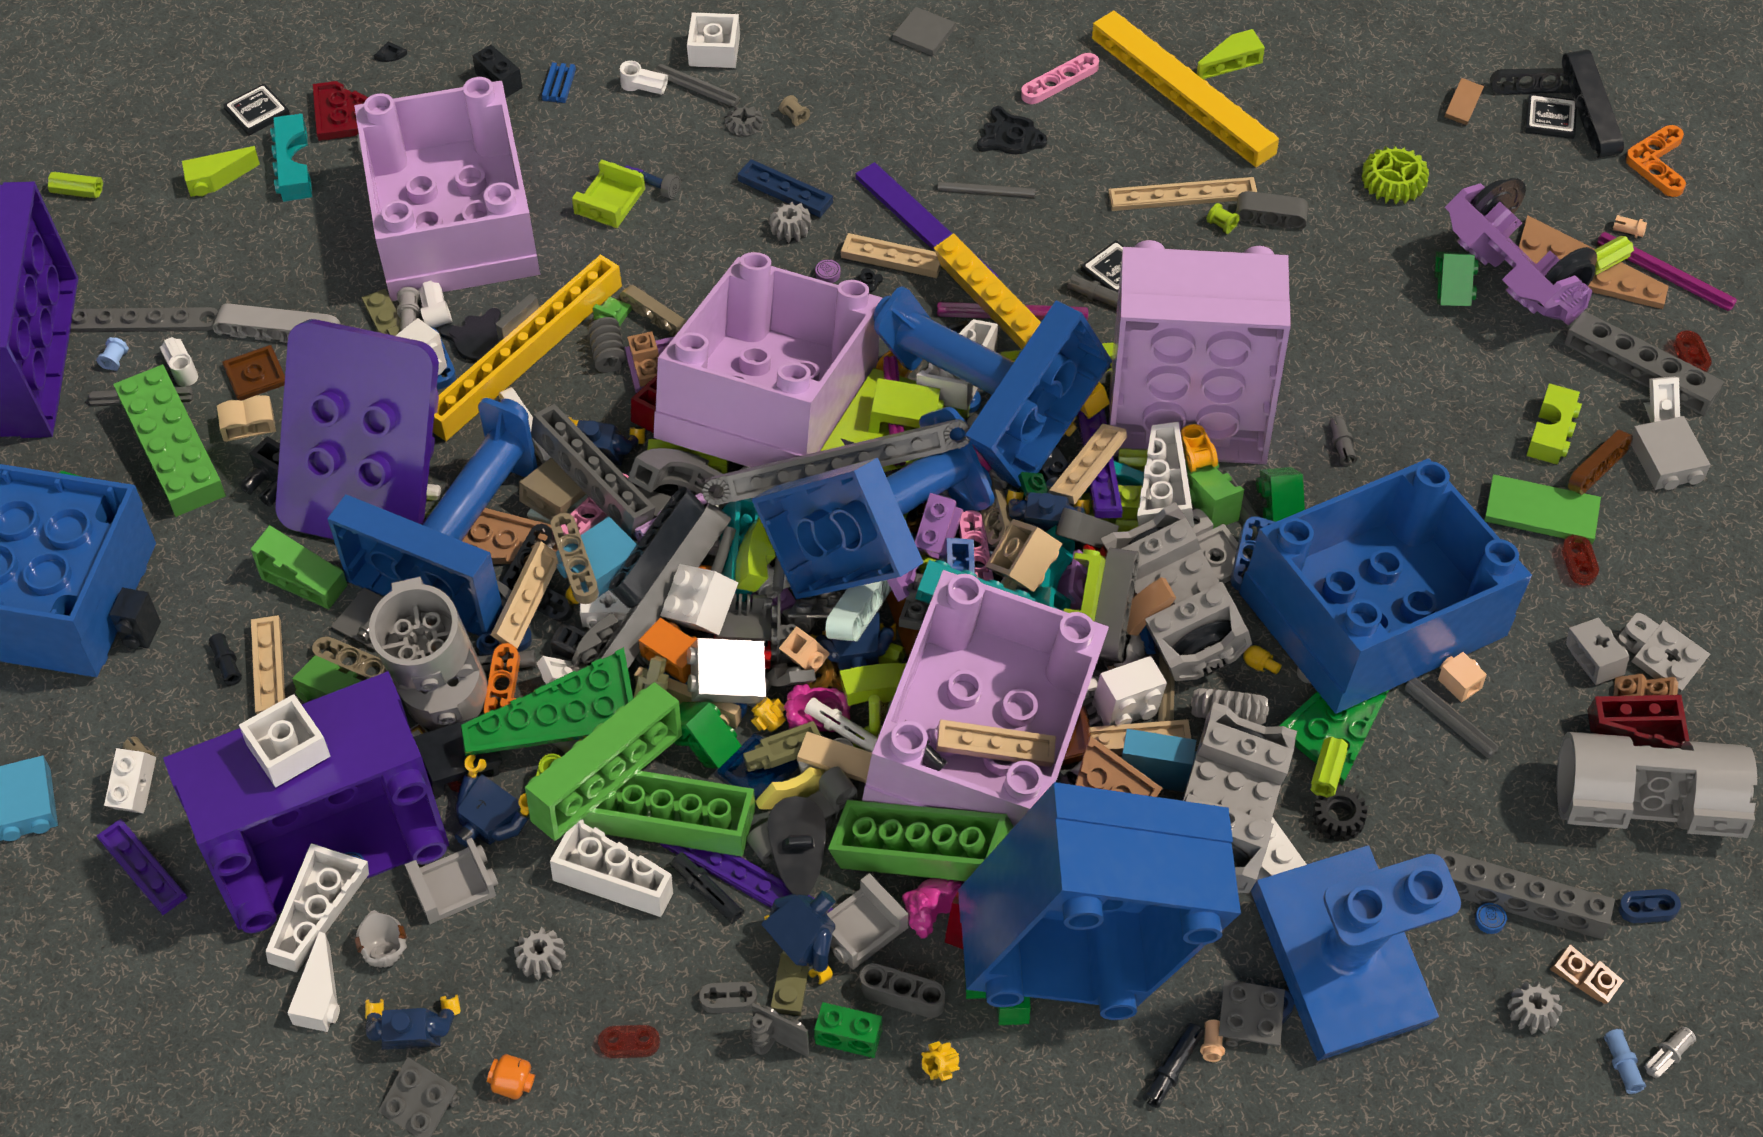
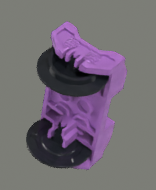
[1445,178,1597,326]

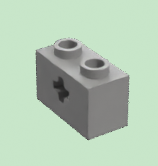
[1566,617,1629,685]

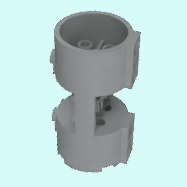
[369,577,488,731]
[1556,732,1757,838]

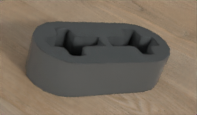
[699,982,758,1013]

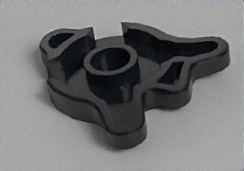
[977,106,1047,155]
[440,308,501,362]

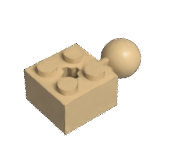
[985,519,1062,592]

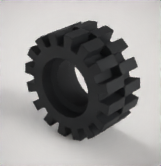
[1312,786,1368,841]

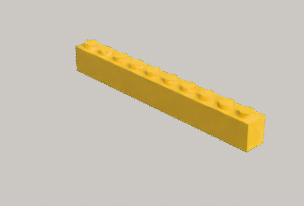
[1092,10,1279,167]
[934,233,1110,419]
[433,254,622,441]

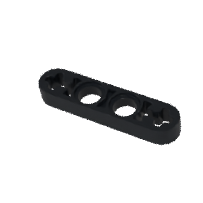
[1490,68,1571,94]

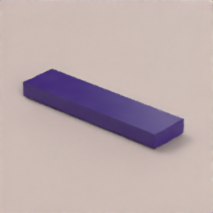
[96,819,187,916]

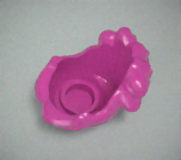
[783,683,851,732]
[902,878,964,939]

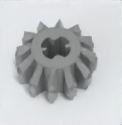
[769,202,811,243]
[514,927,566,981]
[1508,980,1562,1035]

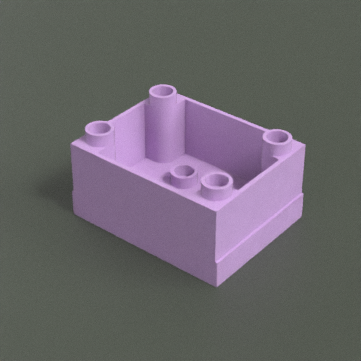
[354,77,540,301]
[1108,240,1291,464]
[654,252,883,467]
[862,570,1109,826]

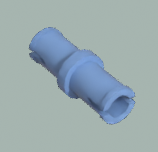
[1604,1029,1646,1094]

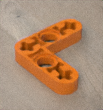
[1625,125,1686,197]
[484,643,520,713]

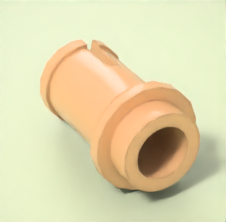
[1613,215,1647,238]
[1200,1020,1225,1062]

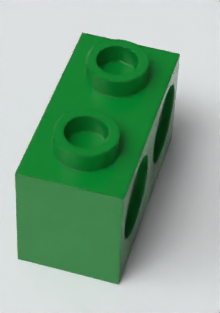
[814,1002,882,1058]

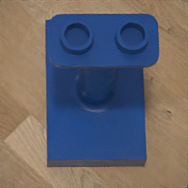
[874,286,1112,489]
[327,398,538,636]
[752,407,995,600]
[1251,845,1461,1061]

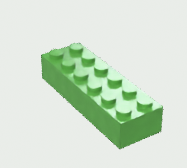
[113,364,226,517]
[525,682,682,841]
[583,771,755,856]
[828,800,1014,881]

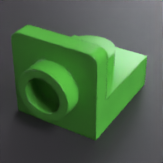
[592,296,632,326]

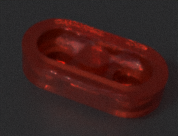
[1673,330,1712,372]
[1562,535,1599,585]
[598,1025,660,1058]

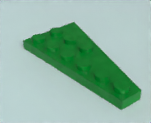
[461,647,633,756]
[1279,690,1389,786]

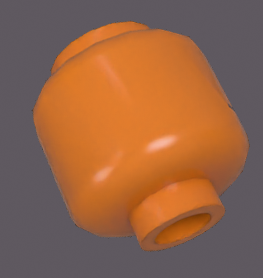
[487,1054,535,1100]

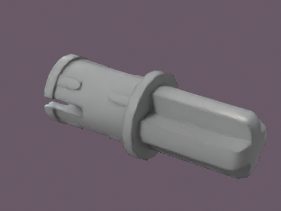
[1644,1026,1696,1078]

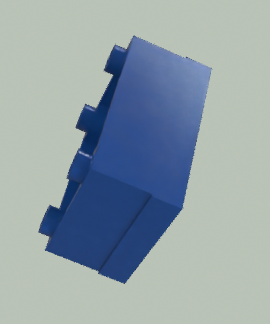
[1239,458,1532,714]
[0,464,156,677]
[958,782,1241,1020]

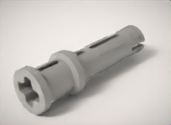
[397,287,420,332]

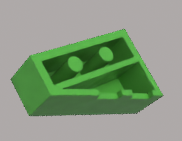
[1184,458,1244,529]
[251,525,348,609]
[292,655,369,703]

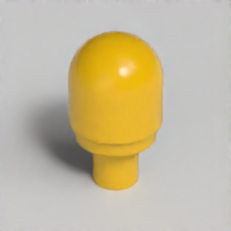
[1243,645,1282,674]

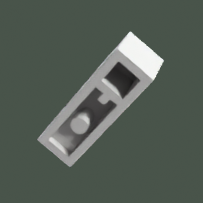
[287,932,340,1032]

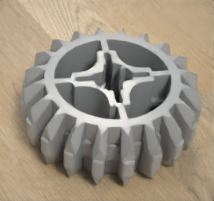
[1191,688,1269,725]

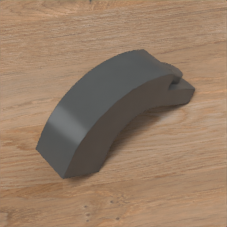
[628,448,723,497]

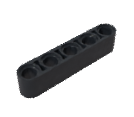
[1562,49,1624,158]
[608,487,705,608]

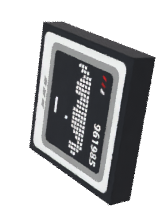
[223,84,290,136]
[1525,94,1577,139]
[1081,240,1125,292]

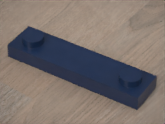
[737,159,833,218]

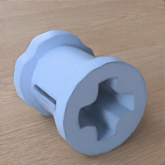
[96,337,129,371]

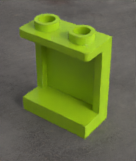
[572,160,645,228]
[868,378,944,434]
[1064,549,1106,621]

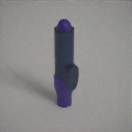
[625,165,663,189]

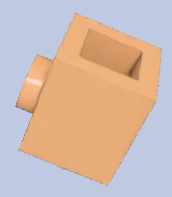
[779,626,830,673]
[1438,652,1487,703]

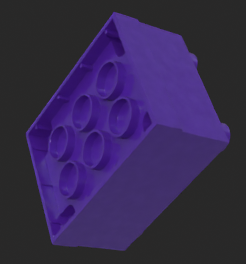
[0,181,78,438]
[163,671,450,933]

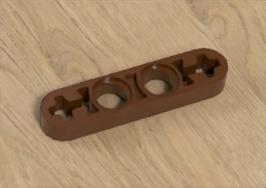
[1568,430,1633,495]

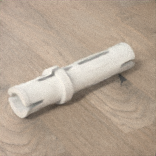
[804,697,878,753]

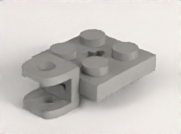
[1192,509,1251,584]
[1617,613,1710,694]

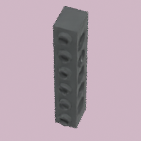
[1564,311,1725,416]
[531,404,655,539]
[1434,847,1615,940]

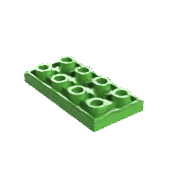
[1484,474,1601,545]

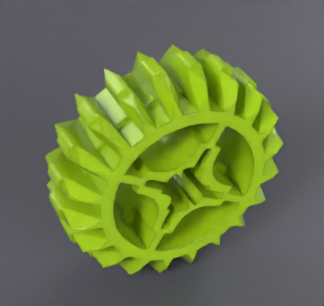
[1362,146,1429,205]

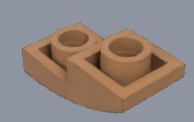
[1445,78,1484,125]
[627,331,659,387]
[1127,577,1176,636]
[1613,674,1678,696]
[1550,945,1624,1004]

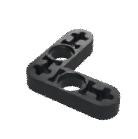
[502,524,574,621]

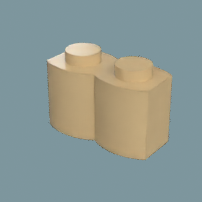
[217,395,276,442]

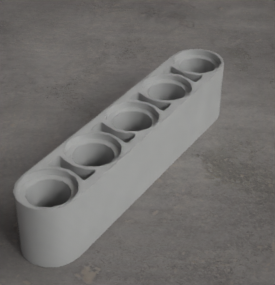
[213,304,340,343]

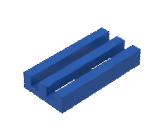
[542,62,576,103]

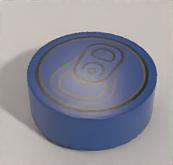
[1475,903,1507,934]

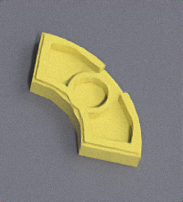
[755,767,827,809]

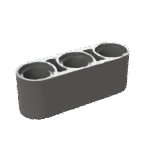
[1235,191,1309,230]
[1056,507,1119,549]
[860,963,945,1018]

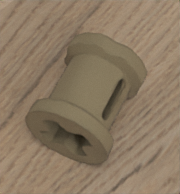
[779,95,810,126]

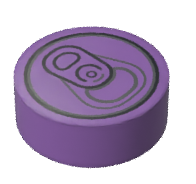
[815,260,841,283]

